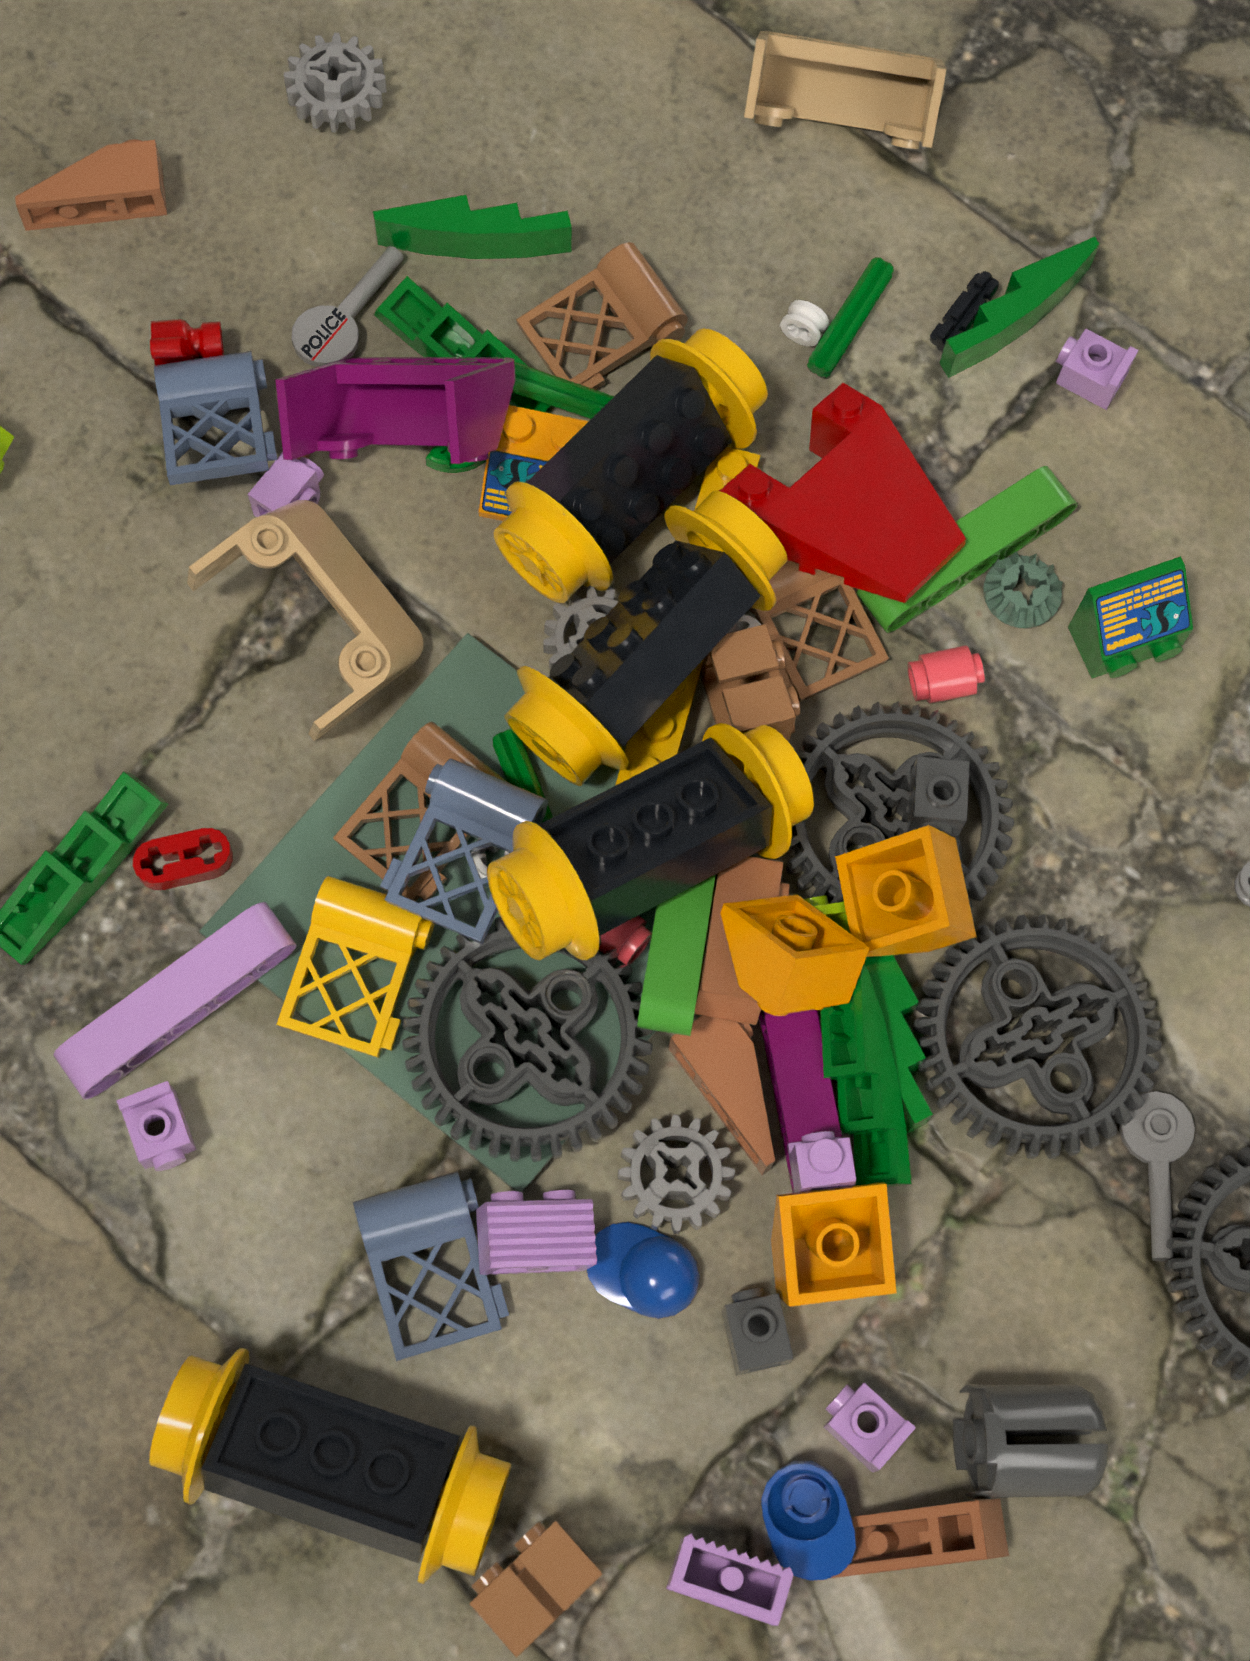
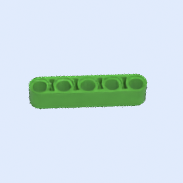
[857,466,1078,633]
[637,874,716,1036]

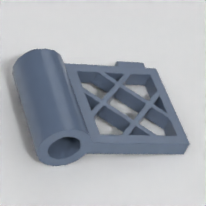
[154,351,277,485]
[380,758,548,944]
[353,1171,509,1361]

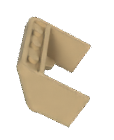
[744,31,947,149]
[187,500,423,742]

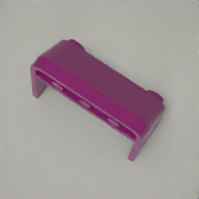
[275,357,516,464]

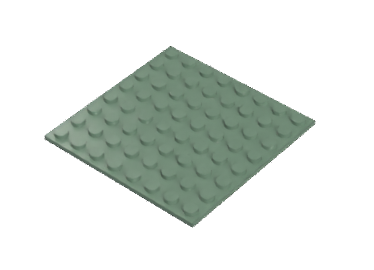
[199,633,783,1192]

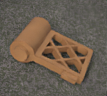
[516,242,688,390]
[749,560,889,703]
[333,721,509,902]

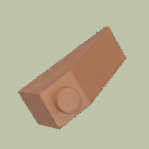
[15,139,167,231]
[668,1015,775,1175]
[831,1499,1009,1578]

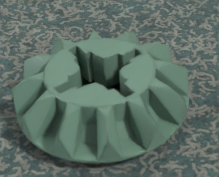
[983,551,1063,628]

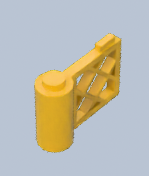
[276,876,435,1058]

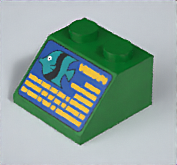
[1068,556,1193,679]

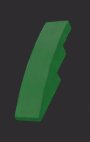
[373,195,572,259]
[939,237,1099,378]
[374,276,551,412]
[0,771,169,965]
[863,955,933,1134]
[821,966,912,1187]

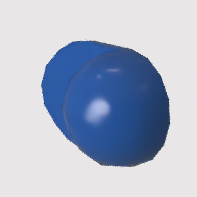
[587,1222,700,1319]
[761,1461,856,1581]

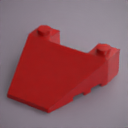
[719,383,966,603]

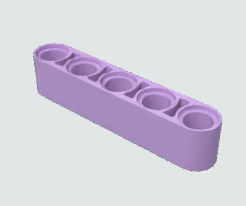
[53,902,296,1099]

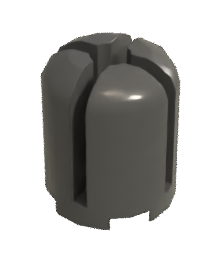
[953,1384,1108,1499]

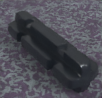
[930,271,999,352]

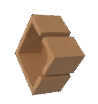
[701,624,800,742]
[470,1521,603,1658]

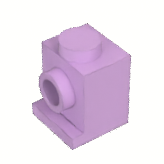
[1056,328,1139,410]
[248,452,324,517]
[116,1081,196,1171]
[787,1131,856,1193]
[824,1382,916,1473]

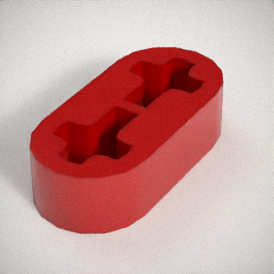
[133,828,233,890]

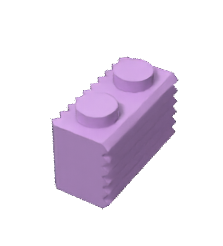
[476,1190,597,1275]
[666,1533,794,1626]

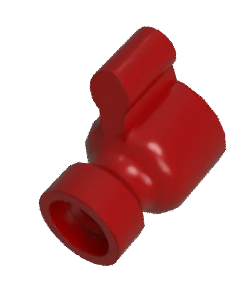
[150,319,224,365]

